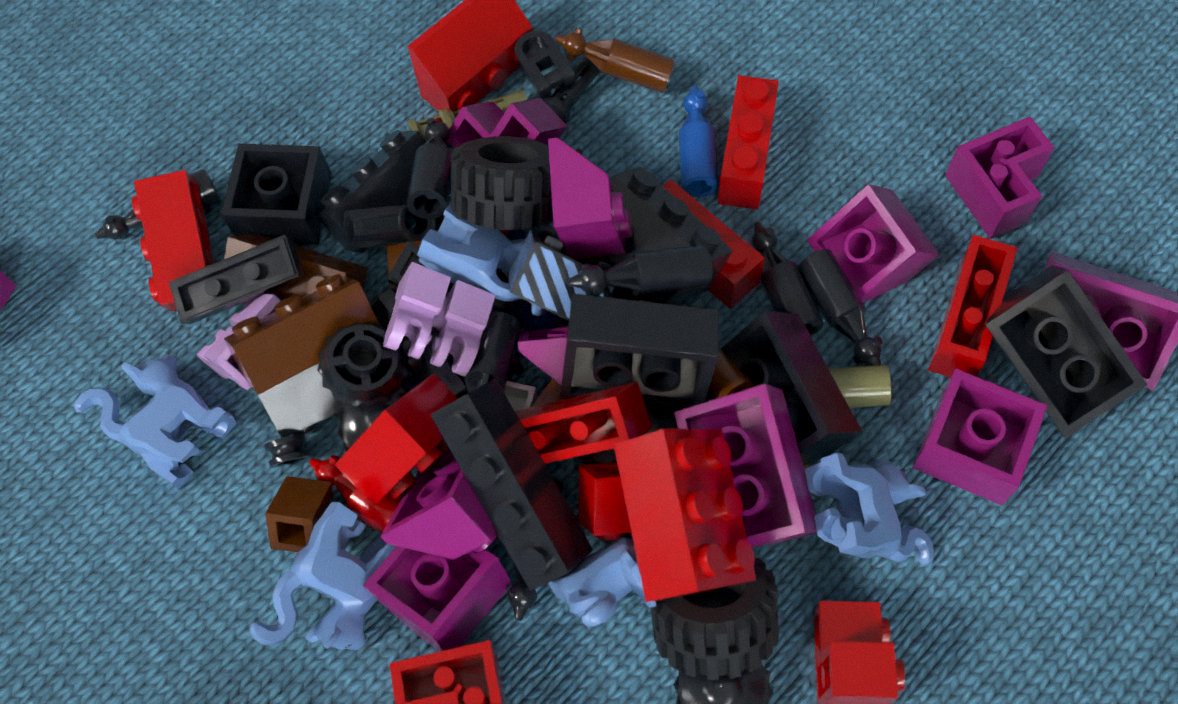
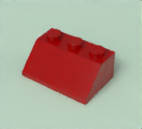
[408,0,533,112]

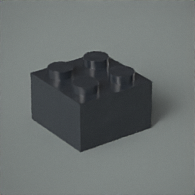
[221,143,332,244]

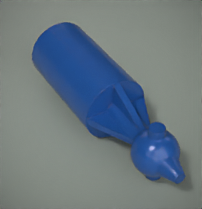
[679,85,718,197]

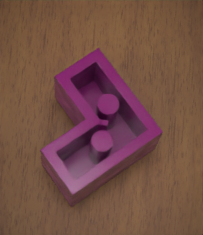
[448,98,568,149]
[945,116,1054,239]

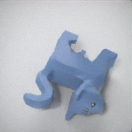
[417,202,547,316]
[74,354,237,490]
[805,453,934,565]
[250,502,396,650]
[548,533,657,626]

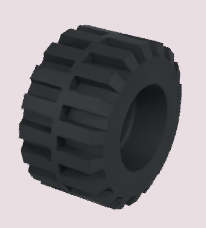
[451,136,553,230]
[650,558,779,680]

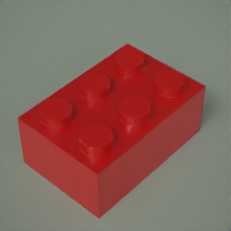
[614,429,756,602]

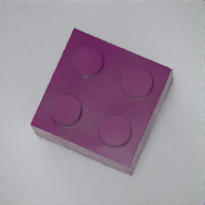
[912,368,1048,505]

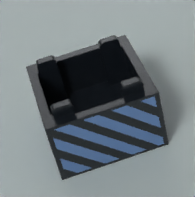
[507,225,618,320]

